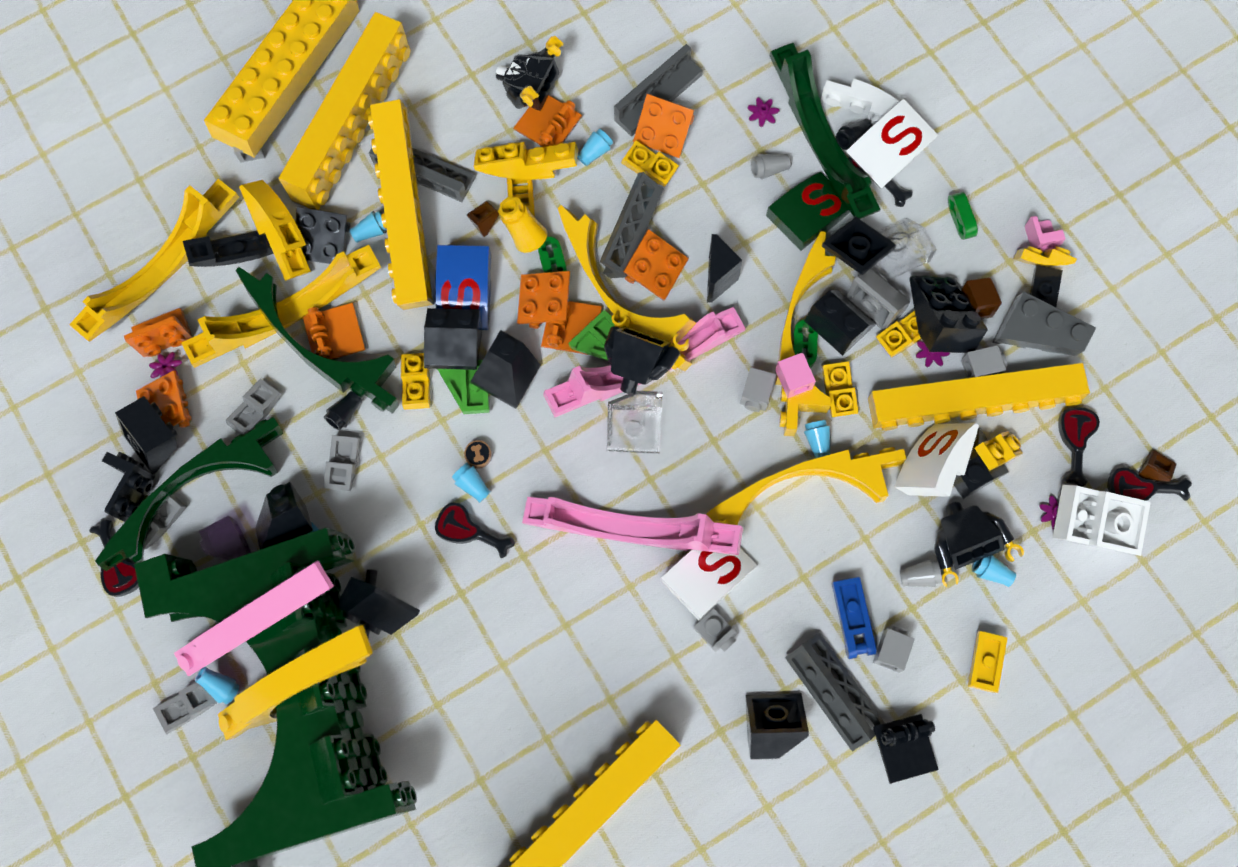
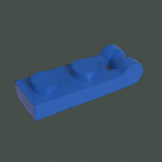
[831,577,877,659]

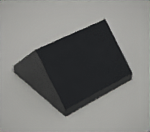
[707,234,742,303]

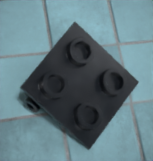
[295,207,350,264]
[873,714,939,784]

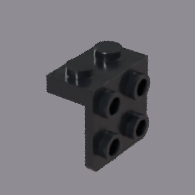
[102,452,155,522]

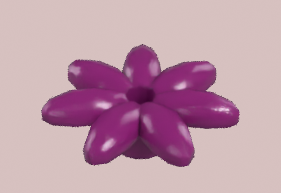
[747,98,780,127]
[916,341,950,368]
[149,352,182,378]
[1039,496,1059,530]

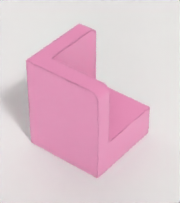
[1024,216,1065,252]
[775,353,816,398]

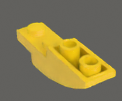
[474,142,578,180]
[239,180,311,281]

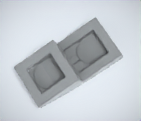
[226,379,281,434]
[323,435,361,491]
[144,494,187,549]
[153,682,217,735]

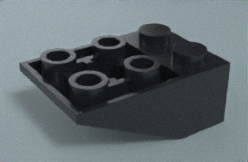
[909,276,988,353]

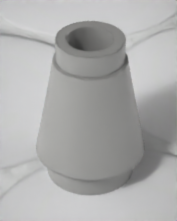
[751,154,790,179]
[900,560,942,587]

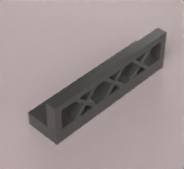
[614,44,703,137]
[369,148,476,202]
[600,172,664,278]
[785,633,885,751]

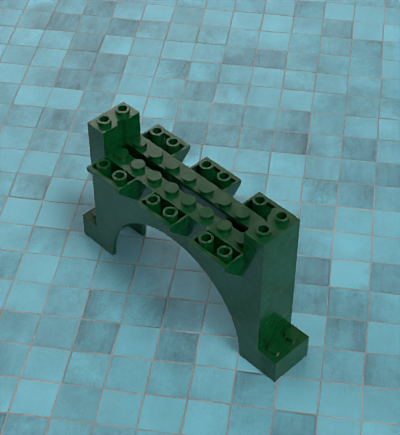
[134,527,417,867]

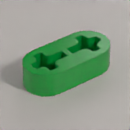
[948,192,978,240]
[538,237,567,273]
[792,320,818,368]

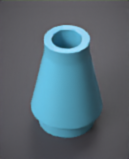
[578,129,613,166]
[349,210,387,243]
[804,420,831,459]
[452,463,491,503]
[972,555,1016,587]
[195,667,240,704]

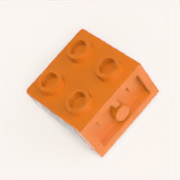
[124,308,193,357]

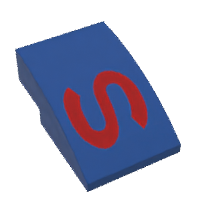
[436,245,491,330]

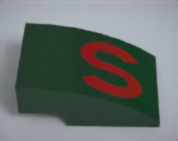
[766,172,850,251]

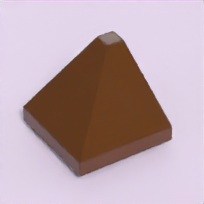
[467,201,499,237]
[1138,450,1177,482]

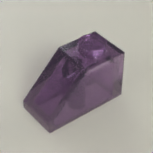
[199,515,252,561]

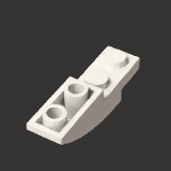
[821,78,900,126]

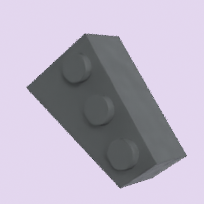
[992,291,1096,356]

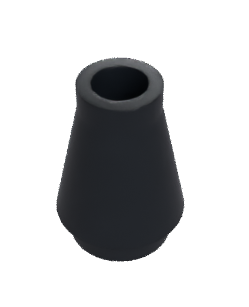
[836,119,872,150]
[324,391,362,431]

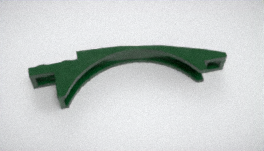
[769,43,881,219]
[236,267,399,414]
[95,417,283,571]

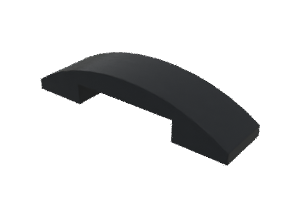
[183,231,274,267]

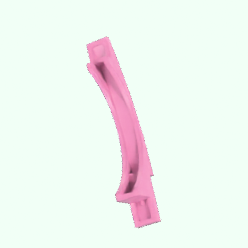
[543,307,746,417]
[522,497,743,555]
[174,561,334,677]

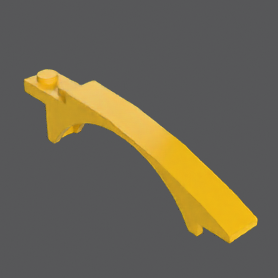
[69,178,240,342]
[558,205,696,371]
[775,231,835,436]
[181,245,381,368]
[706,447,907,525]
[218,625,373,741]

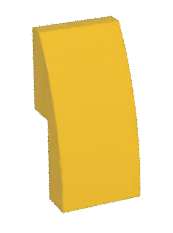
[621,140,679,187]
[1014,246,1077,266]
[876,311,921,358]
[401,353,430,410]
[821,361,859,417]
[975,431,1023,471]

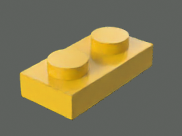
[968,631,1008,693]

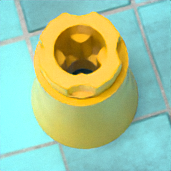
[498,197,547,253]

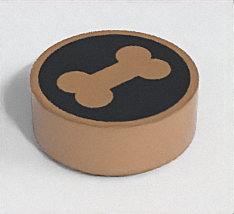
[464,440,492,468]

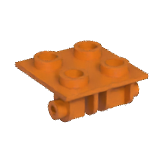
[633,93,695,158]
[513,95,582,147]
[623,229,689,301]
[517,271,570,329]
[541,301,602,355]
[303,303,365,360]
[136,370,192,428]

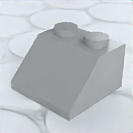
[847,269,910,331]

